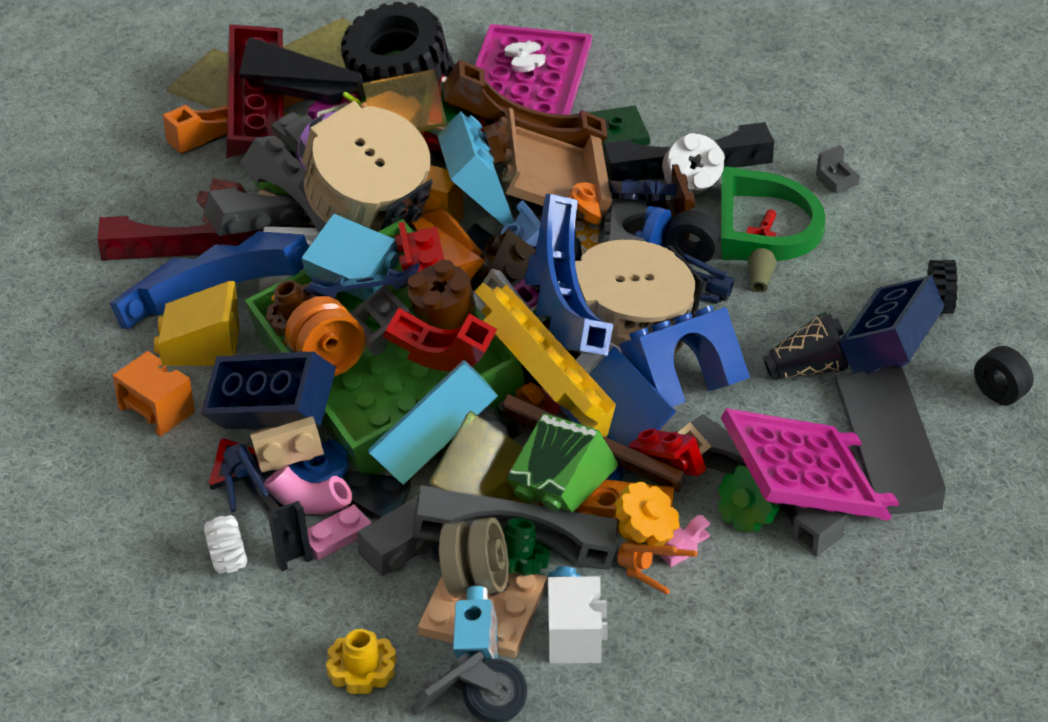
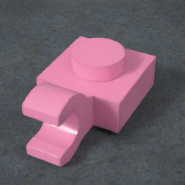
[660,515,710,567]

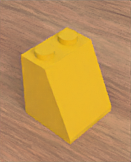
[154,281,240,366]

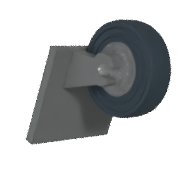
[411,651,527,722]

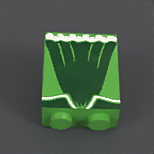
[506,413,619,513]

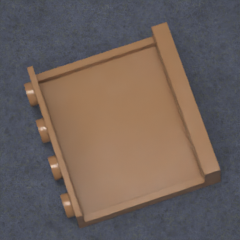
[496,108,612,224]

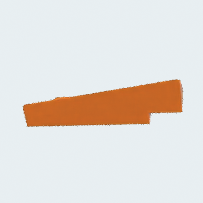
[412,208,484,280]

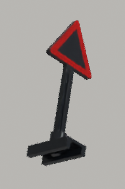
[209,438,313,571]

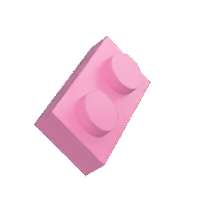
[307,504,372,560]

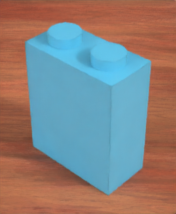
[301,214,399,301]

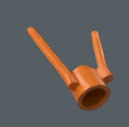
[617,541,698,595]

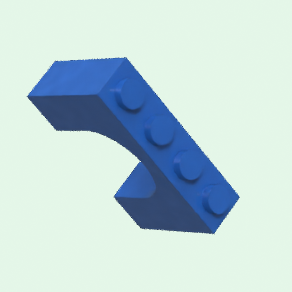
[619,305,750,407]

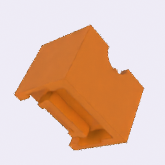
[113,351,195,437]

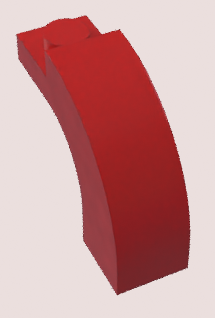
[382,308,497,372]

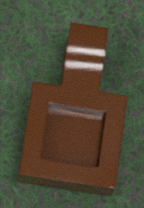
[483,121,509,163]

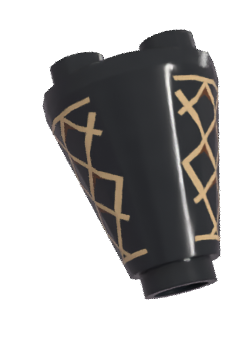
[763,312,849,379]

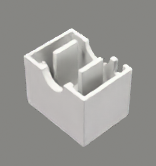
[548,576,608,664]

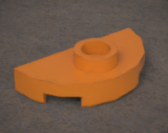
[568,182,601,225]

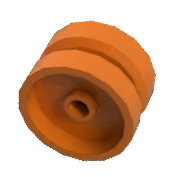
[285,296,366,377]

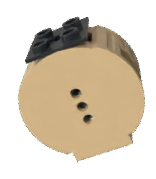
[302,101,433,232]

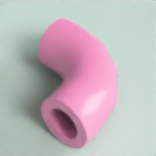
[263,465,352,515]

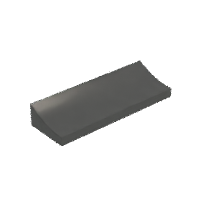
[835,365,946,515]

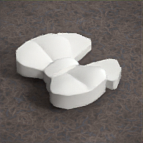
[505,41,545,72]

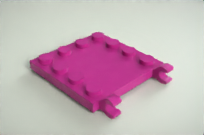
[721,408,899,520]

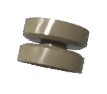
[439,518,508,597]

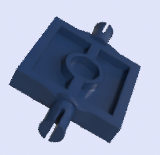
[608,179,676,201]

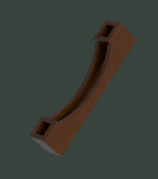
[443,59,607,148]

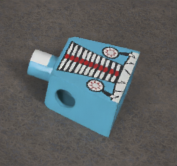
[453,586,498,661]

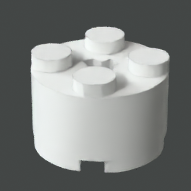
[662,133,725,195]

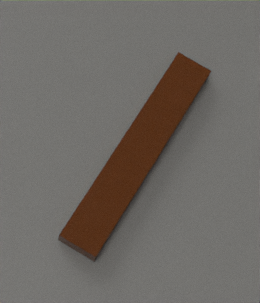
[503,394,685,493]

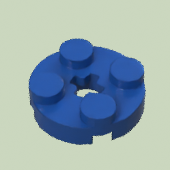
[288,438,348,483]

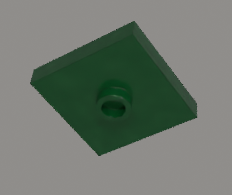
[588,105,650,152]

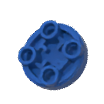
[635,206,672,248]

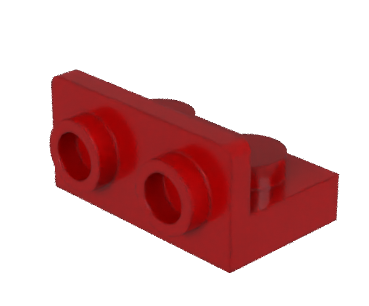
[395,222,445,273]
[628,428,707,477]

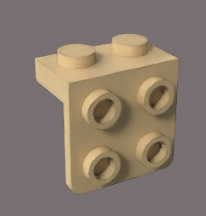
[250,416,324,473]

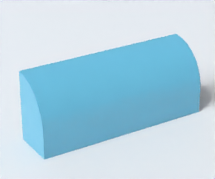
[368,360,497,484]

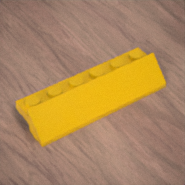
[474,283,616,437]

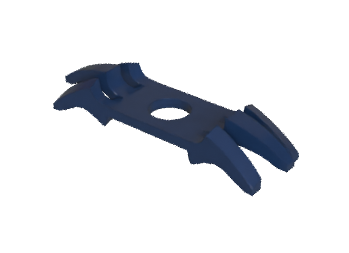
[305,263,419,299]

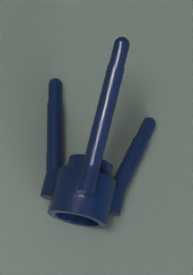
[683,254,734,304]
[221,444,282,512]

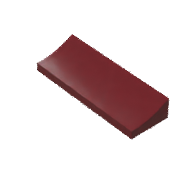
[226,24,284,158]

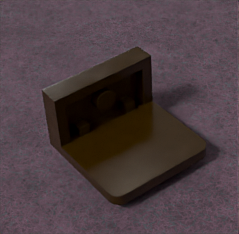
[470,229,536,291]

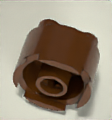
[407,259,476,330]

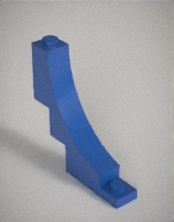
[110,231,309,329]

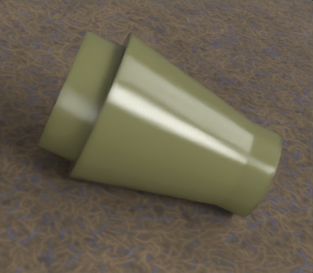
[747,248,777,292]

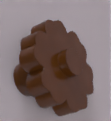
[266,280,318,337]

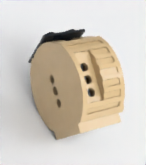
[575,240,704,355]

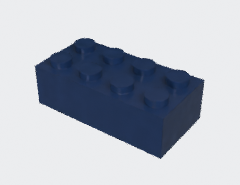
[839,275,944,374]
[200,351,336,429]

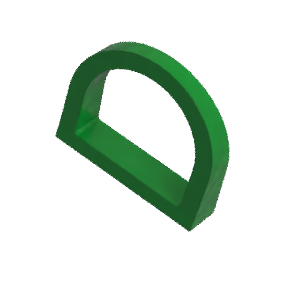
[721,166,825,261]

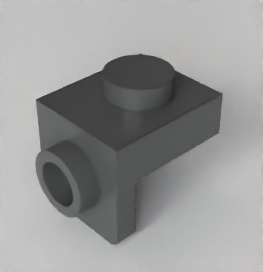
[816,145,860,193]

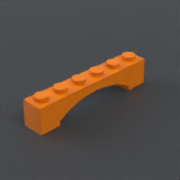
[163,95,304,154]

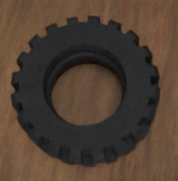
[341,2,449,100]

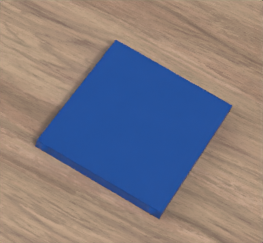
[560,347,677,472]

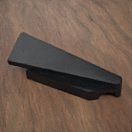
[239,37,366,104]

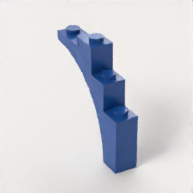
[525,194,613,356]

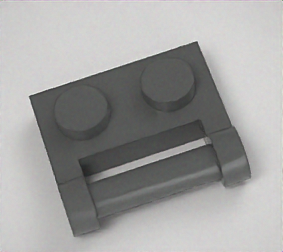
[350,285,414,355]

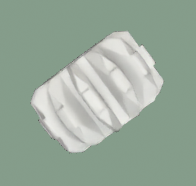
[204,515,247,574]

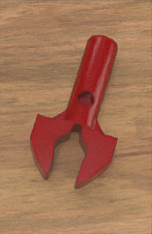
[746,209,777,237]

